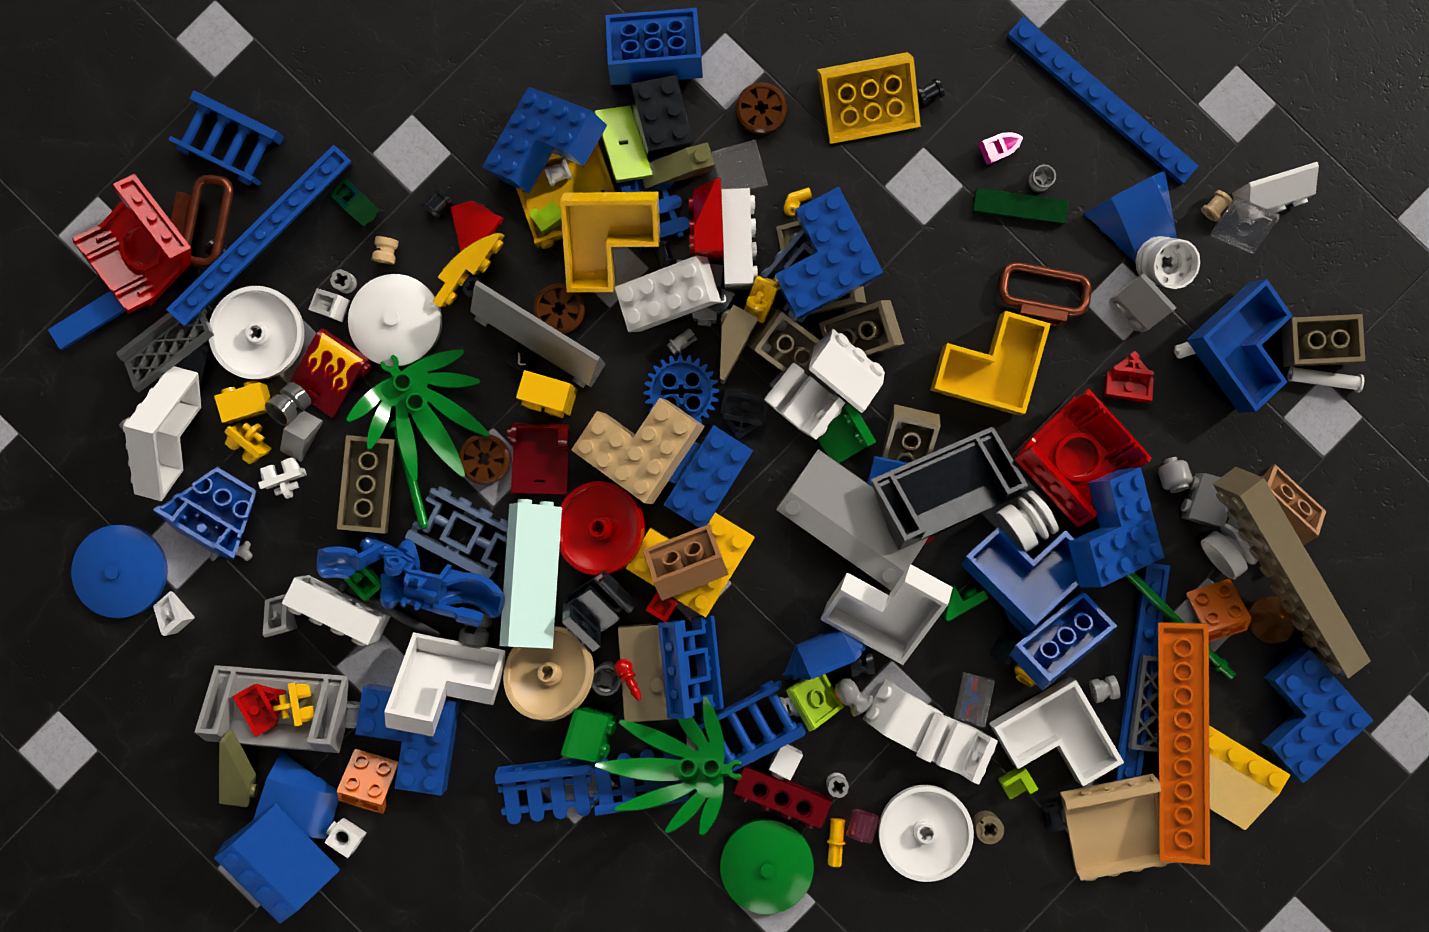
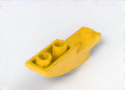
[433,233,504,307]

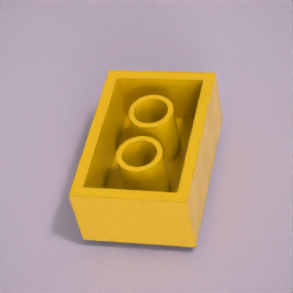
[516,370,578,418]

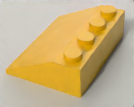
[817,52,921,144]
[1209,726,1290,830]

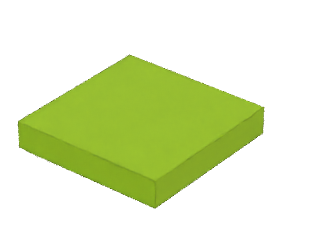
[786,674,844,732]

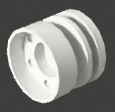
[1135,236,1200,289]
[996,490,1059,552]
[1201,519,1258,580]

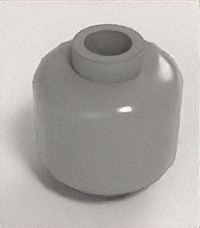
[1158,457,1193,493]

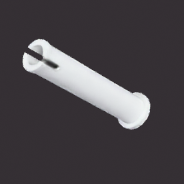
[1287,367,1364,393]

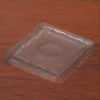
[711,140,768,190]
[1211,196,1279,254]

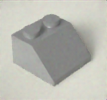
[1110,273,1176,333]
[1181,473,1228,527]

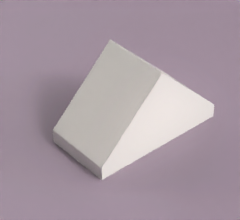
[308,288,351,323]
[153,591,195,636]

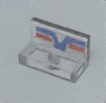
[953,672,995,728]

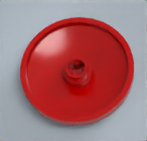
[559,481,645,575]

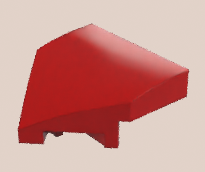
[451,201,504,251]
[1103,351,1155,403]
[232,684,286,738]

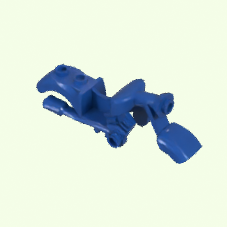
[317,532,505,627]

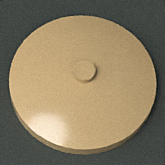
[503,626,594,721]

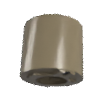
[972,810,1004,844]

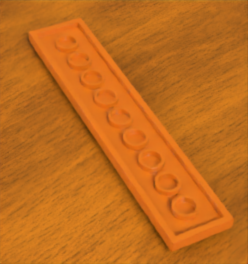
[1158,622,1210,865]

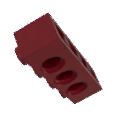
[733,764,832,829]

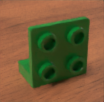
[817,403,876,463]

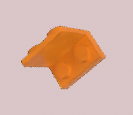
[1186,579,1251,642]
[336,749,398,814]

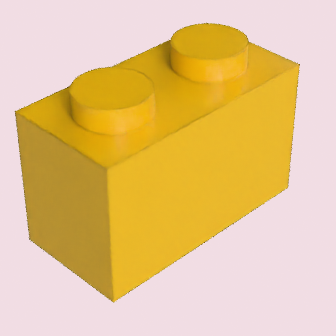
[214,380,271,424]

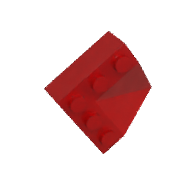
[688,178,724,263]

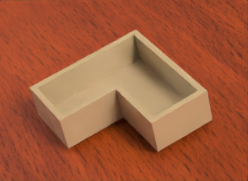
[572,398,705,504]

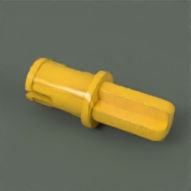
[827,818,846,867]

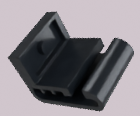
[562,570,637,652]

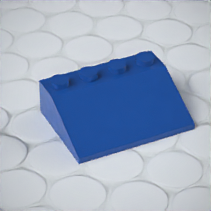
[605,8,703,85]
[214,803,340,924]

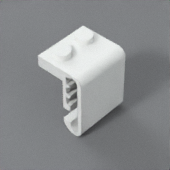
[764,363,845,440]
[863,679,944,752]
[916,712,998,784]

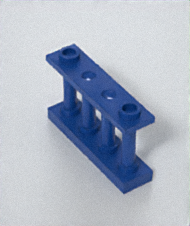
[169,90,284,186]
[698,680,807,771]

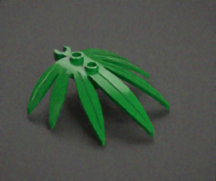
[347,349,490,481]
[595,696,742,836]

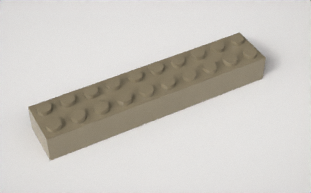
[1213,467,1371,678]

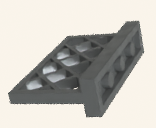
[116,309,214,393]
[1128,654,1159,752]

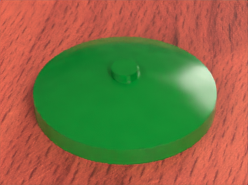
[720,818,814,914]

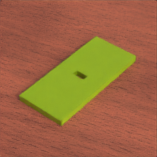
[595,106,652,183]

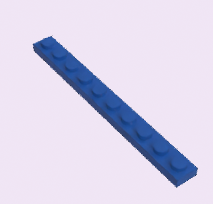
[1006,16,1198,185]
[166,145,352,327]
[1114,563,1170,781]

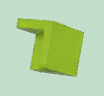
[529,202,562,236]
[998,767,1038,799]

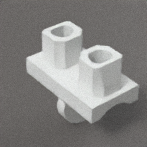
[258,458,307,499]

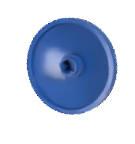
[71,525,168,618]

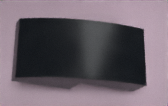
[179,343,211,390]

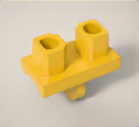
[744,276,779,324]
[225,422,272,464]
[273,682,314,726]

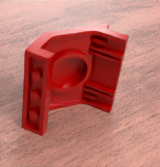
[72,174,191,314]
[1015,389,1152,528]

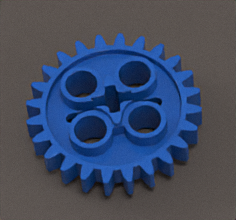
[644,354,719,424]

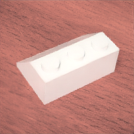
[1232,162,1319,220]
[809,329,885,413]

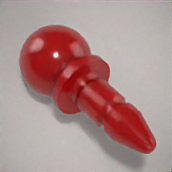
[614,659,641,701]

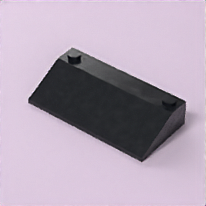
[870,426,1028,550]

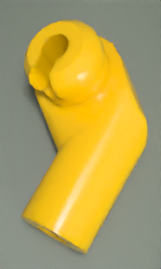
[784,187,812,216]

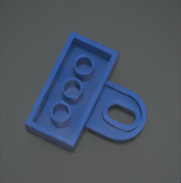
[664,425,753,528]
[1005,591,1117,691]

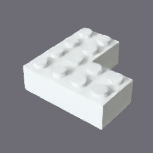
[123,366,201,501]
[821,564,953,665]
[384,632,505,737]
[989,677,1124,786]

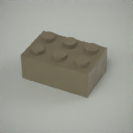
[1281,314,1365,367]

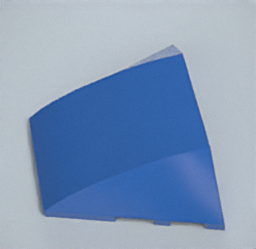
[1083,171,1177,264]
[153,467,257,560]
[784,628,867,680]
[253,750,339,839]

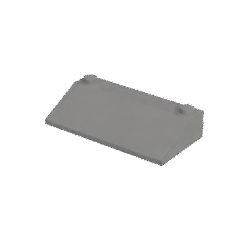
[470,281,606,388]
[776,449,928,591]
[194,665,349,753]

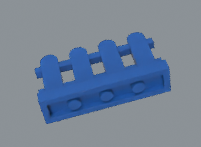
[609,156,690,252]
[590,749,690,816]
[495,758,595,824]

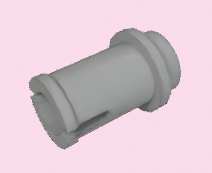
[667,328,697,356]

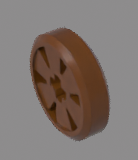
[736,82,787,135]
[534,283,585,335]
[459,434,511,485]

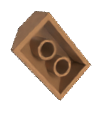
[1262,464,1326,546]
[643,524,729,600]

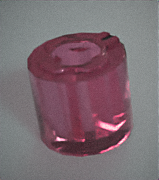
[846,809,879,843]

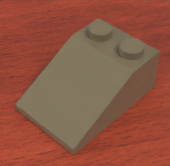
[819,300,904,357]
[720,305,758,384]
[746,307,820,378]
[881,404,940,463]

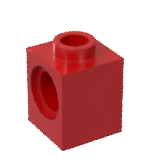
[646,591,678,622]

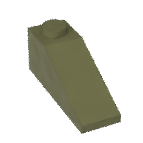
[642,142,715,190]
[219,730,259,807]

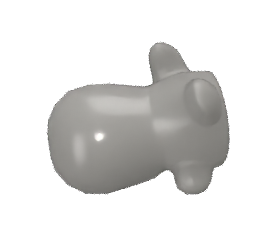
[834,678,873,717]

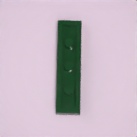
[972,188,1069,225]

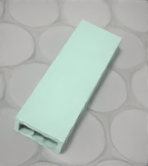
[499,499,562,649]

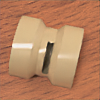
[371,236,399,265]

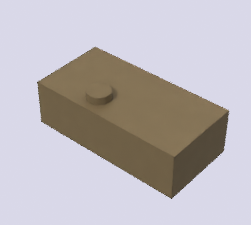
[337,435,397,533]
[618,623,668,722]

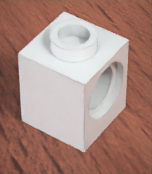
[768,744,803,781]
[324,818,366,858]

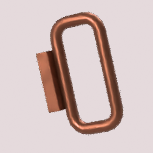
[171,175,233,268]
[999,262,1092,328]

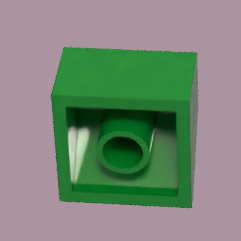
[561,707,617,762]

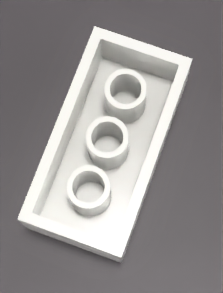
[721,188,758,291]
[615,256,721,332]
[282,575,391,646]

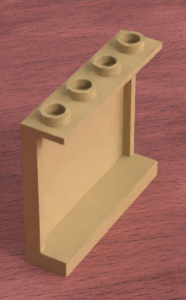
[1060,774,1174,881]

